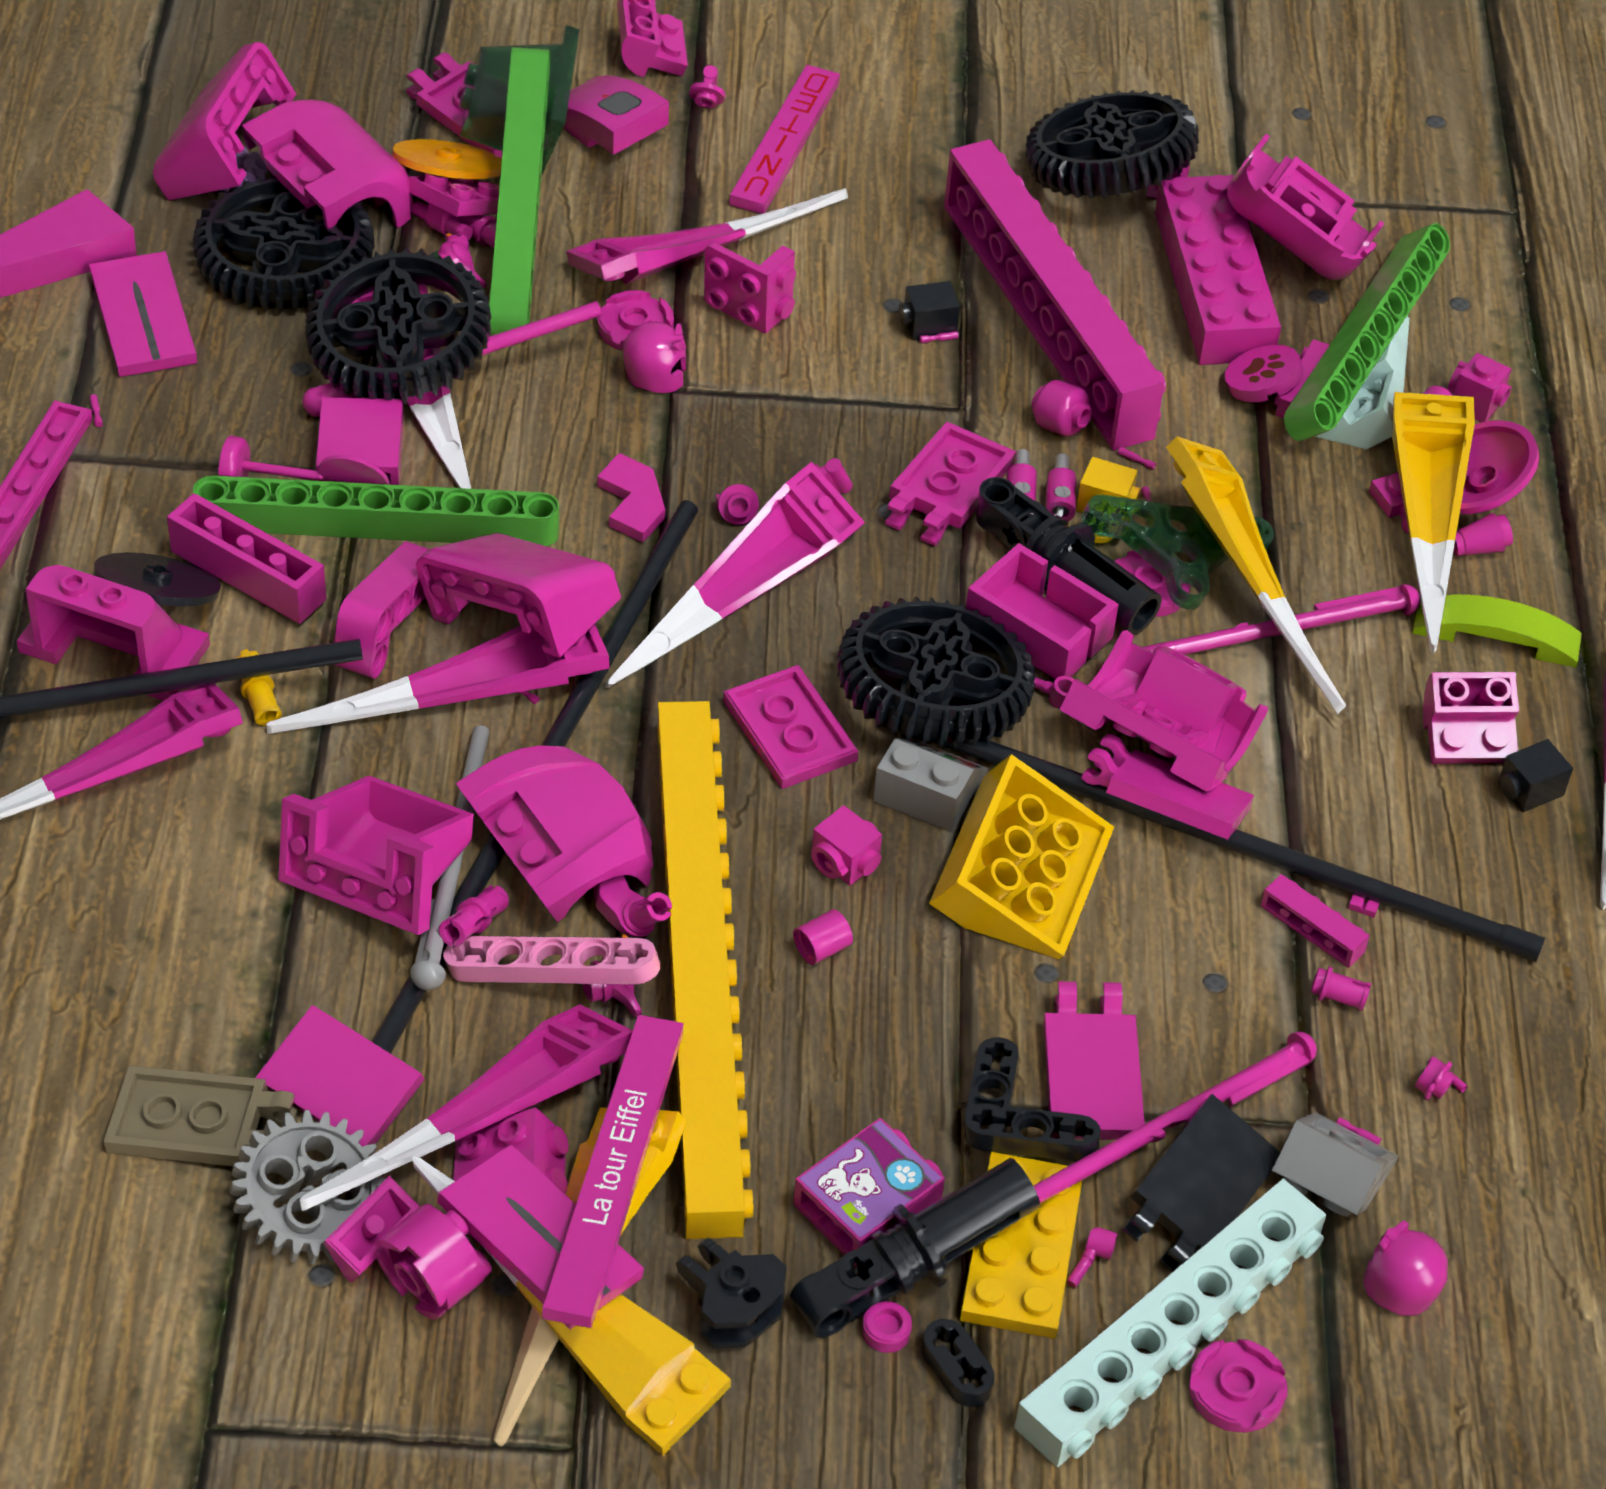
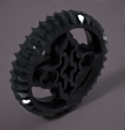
[1025,90,1199,199]
[193,174,375,313]
[305,247,492,404]
[837,597,1035,748]

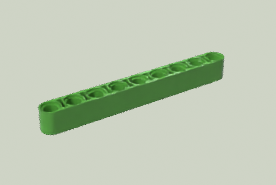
[489,47,550,336]
[1284,223,1450,441]
[193,476,559,546]

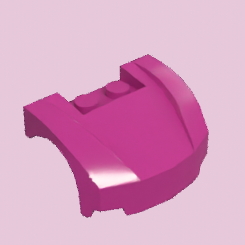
[1060,630,1268,792]
[456,746,653,923]

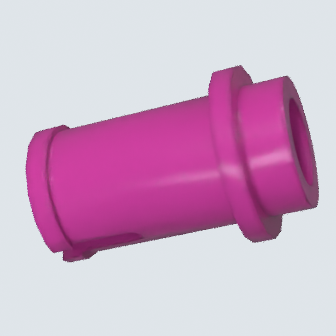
[1310,966,1371,1011]

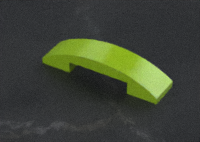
[1412,594,1582,668]

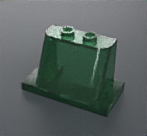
[459,25,580,176]

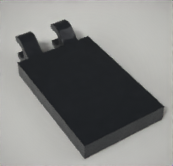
[1122,1094,1281,1273]

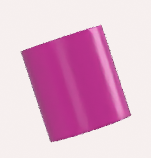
[793,909,853,965]

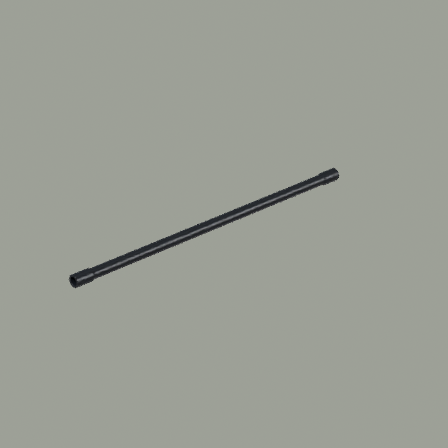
[884,726,1545,962]

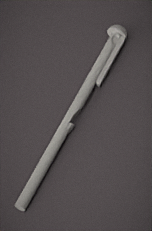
[410,725,490,990]

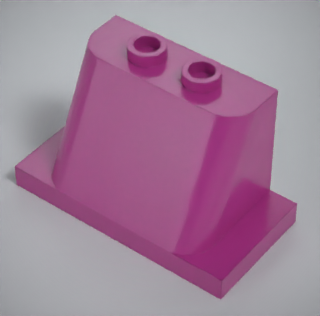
[17,565,210,701]
[278,776,473,935]

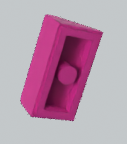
[323,1176,420,1283]

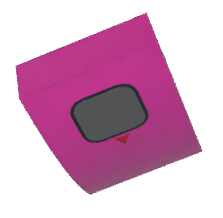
[546,75,669,155]

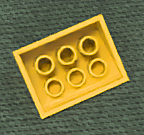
[929,754,1114,960]

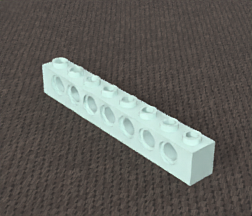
[1014,1179,1326,1468]

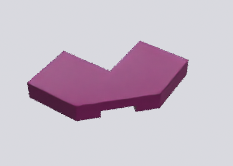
[597,453,665,543]

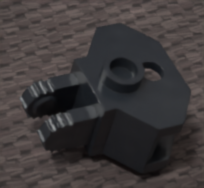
[675,1237,787,1349]

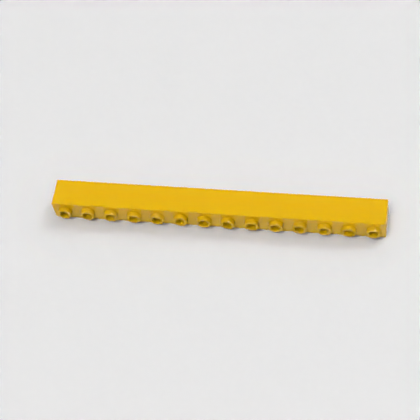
[657,701,753,1239]

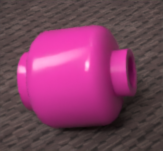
[1032,380,1092,436]

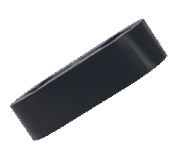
[922,1319,994,1407]

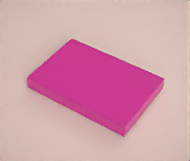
[723,664,859,789]
[255,1005,425,1147]

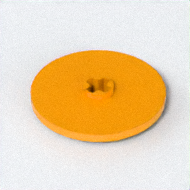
[392,139,502,179]

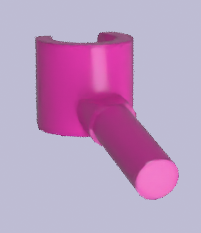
[1034,676,1074,708]
[1066,1227,1117,1288]

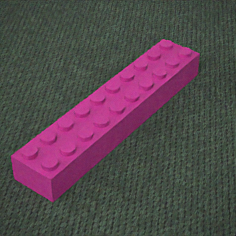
[944,139,1166,451]

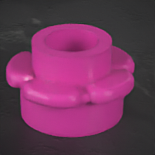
[1414,1057,1456,1100]

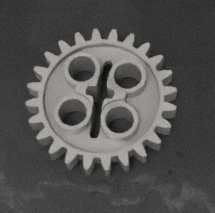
[230,1110,386,1264]

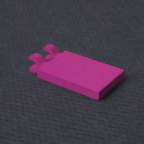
[406,52,546,157]
[885,422,1017,546]
[1082,734,1255,840]
[1043,981,1145,1140]

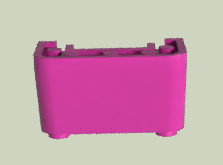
[153,42,296,201]
[416,533,621,658]

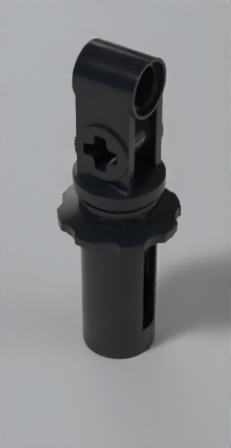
[976,477,1162,635]
[790,1158,1041,1338]

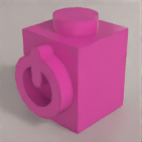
[1447,353,1512,422]
[811,805,882,886]

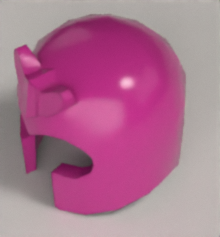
[623,321,686,393]
[1363,1220,1448,1316]

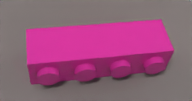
[167,493,327,624]

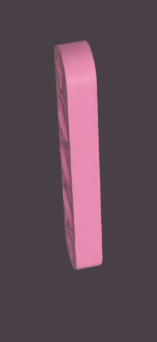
[443,936,660,984]

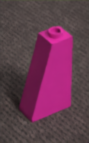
[0,189,137,298]

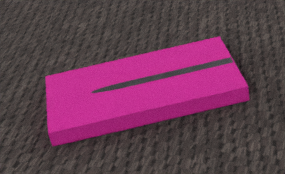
[89,251,197,377]
[437,1144,644,1330]

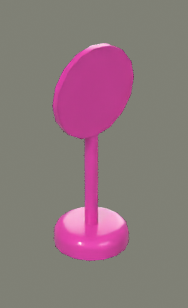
[218,435,390,485]

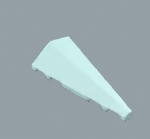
[1315,316,1410,449]

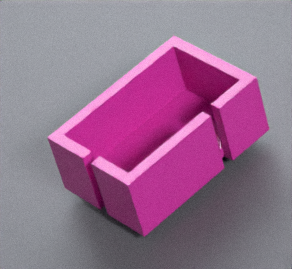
[966,543,1119,679]

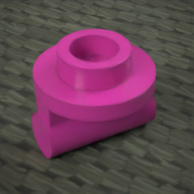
[689,65,726,108]
[815,458,853,493]
[715,484,759,525]

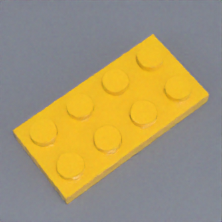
[960,1152,1082,1339]

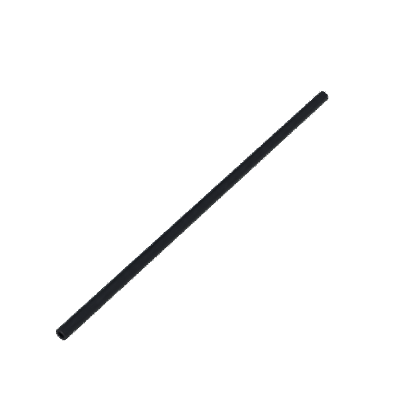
[371,500,698,1054]

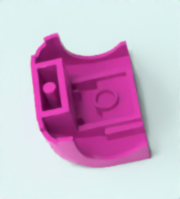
[241,100,414,230]
[1227,134,1385,281]

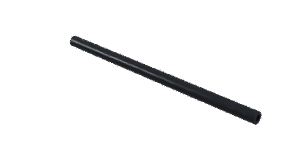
[0,638,363,718]

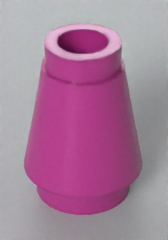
[1453,513,1513,557]

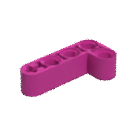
[334,541,429,679]

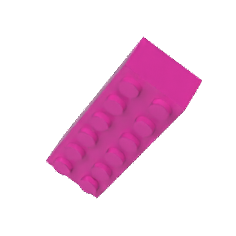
[1155,175,1281,365]

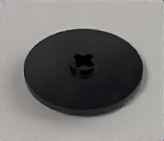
[93,552,221,606]

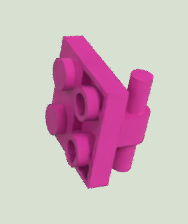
[409,173,500,240]

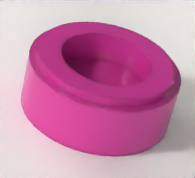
[862,1301,912,1353]

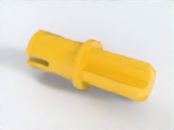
[235,649,282,726]

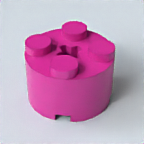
[376,1204,492,1320]

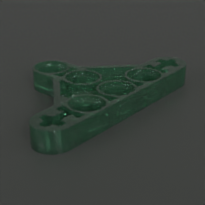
[1082,495,1274,610]

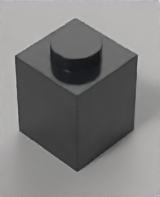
[899,281,960,341]
[1498,739,1573,812]

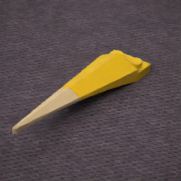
[494,1107,687,1447]

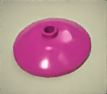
[1460,420,1539,514]

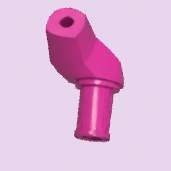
[593,875,672,937]

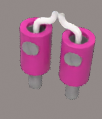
[1007,449,1077,521]

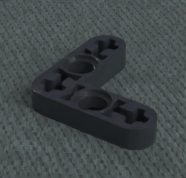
[964,1037,1101,1162]

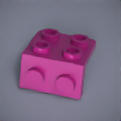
[704,242,796,334]
[454,1107,569,1194]

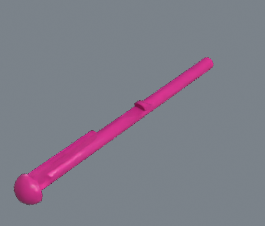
[302,301,602,417]
[1143,584,1421,655]
[1033,1032,1317,1203]

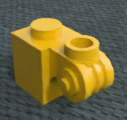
[1076,457,1141,543]

